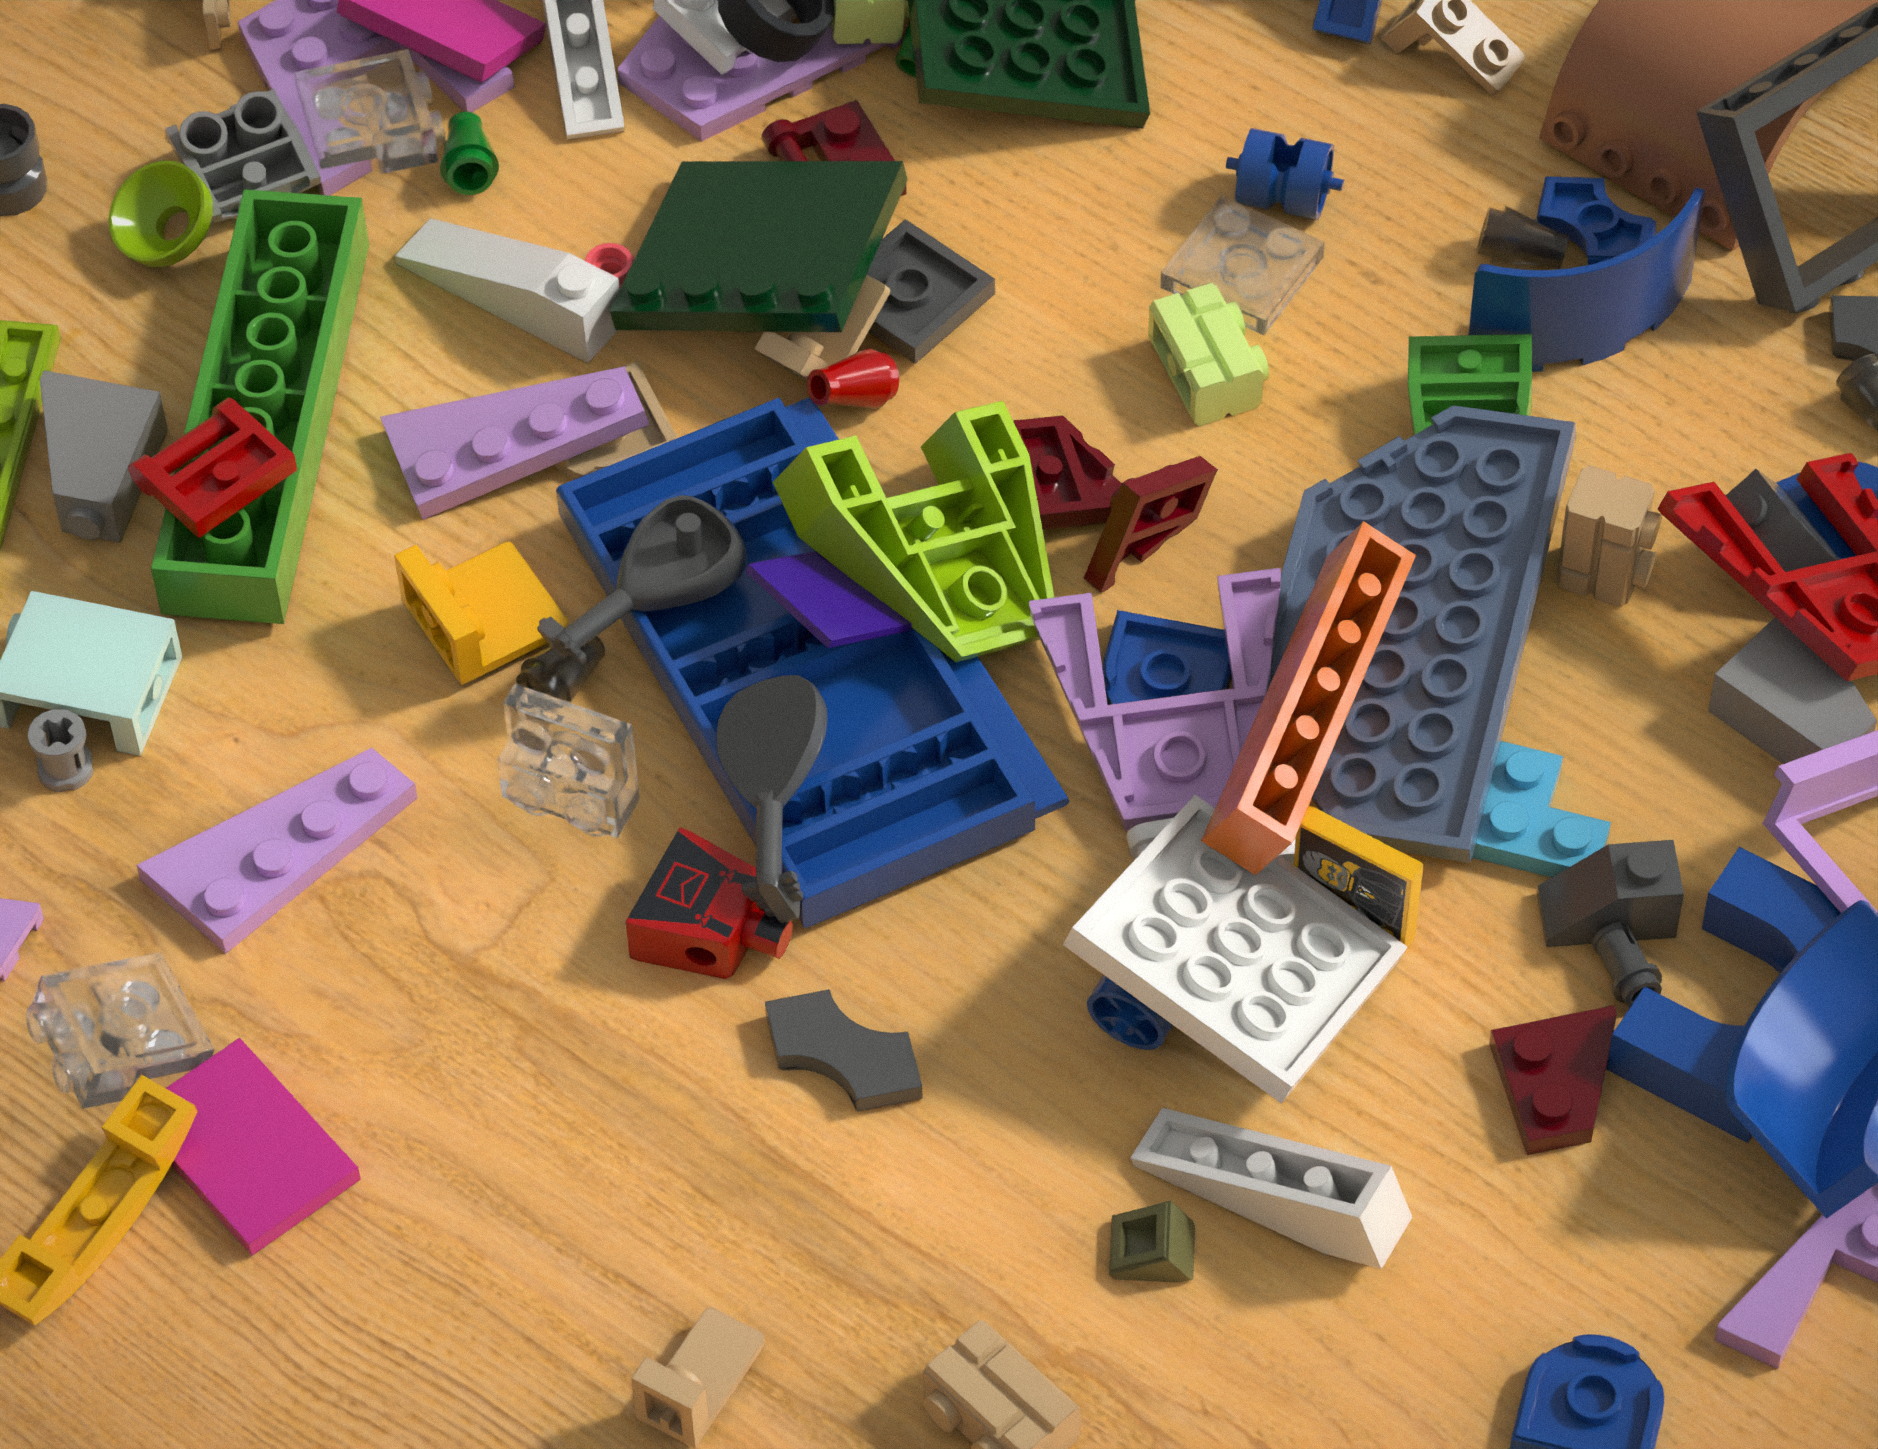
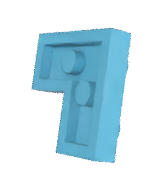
[1472,741,1611,878]

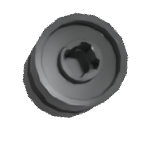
[0,104,47,216]

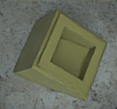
[1109,1201,1195,1282]

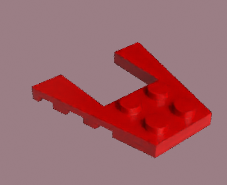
[1657,453,1878,682]

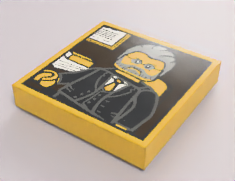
[1293,806,1423,953]

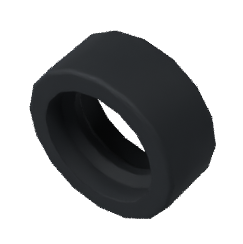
[718,0,834,62]

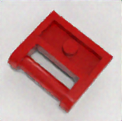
[128,397,297,538]

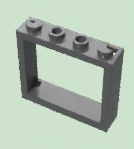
[1696,2,1878,313]

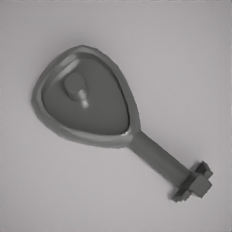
[537,495,747,664]
[716,675,828,923]

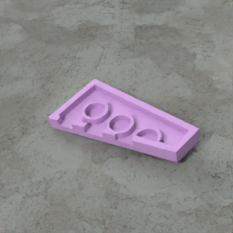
[380,366,650,520]
[137,748,417,954]

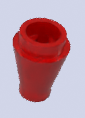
[807,348,899,409]

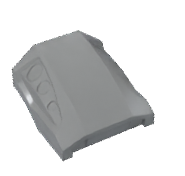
[165,89,321,224]

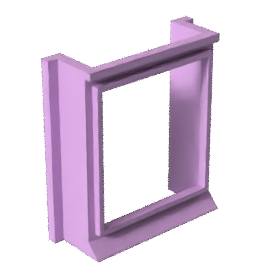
[1762,730,1878,913]

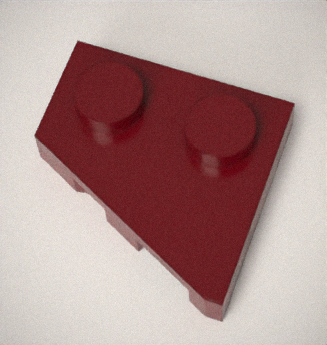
[1013,415,1122,530]
[1083,456,1218,592]
[1489,1005,1617,1155]

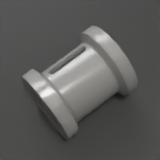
[27,709,93,792]

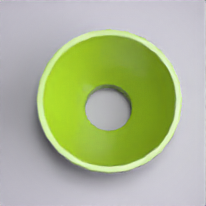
[109,161,213,267]

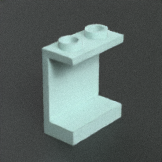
[0,591,182,756]

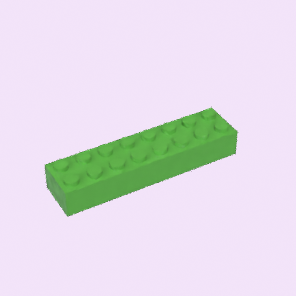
[151,189,369,624]

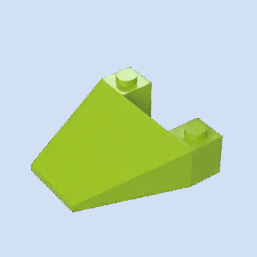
[773,401,1054,662]

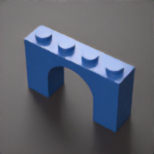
[1606,847,1841,1143]

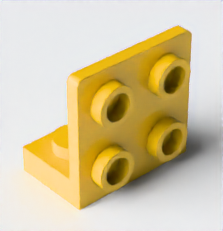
[394,541,569,686]

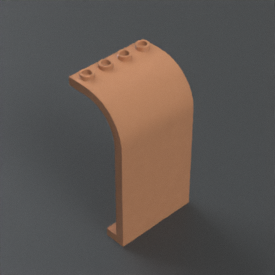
[1539,0,1878,251]

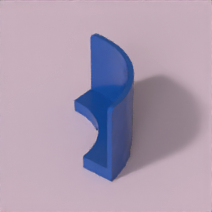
[1468,187,1705,372]
[1725,900,1878,1219]

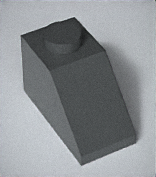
[1725,469,1840,572]
[1537,840,1684,947]

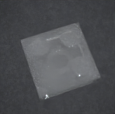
[1160,195,1325,335]

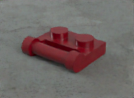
[761,100,907,196]

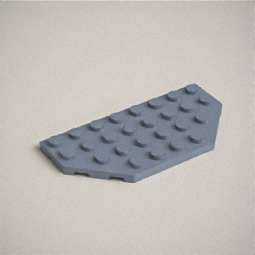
[1269,405,1576,863]

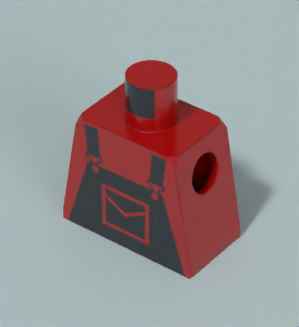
[625,827,793,979]

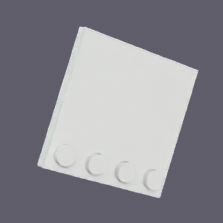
[1063,794,1408,1104]

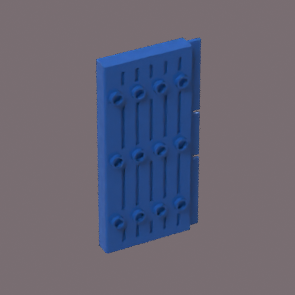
[556,397,1070,928]

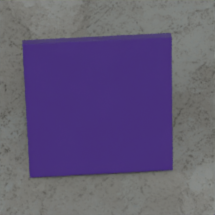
[745,551,913,648]

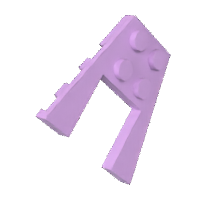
[238,0,514,196]
[618,16,903,142]
[1029,568,1281,831]
[1715,1183,1878,1369]

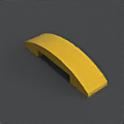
[0,1075,198,1326]

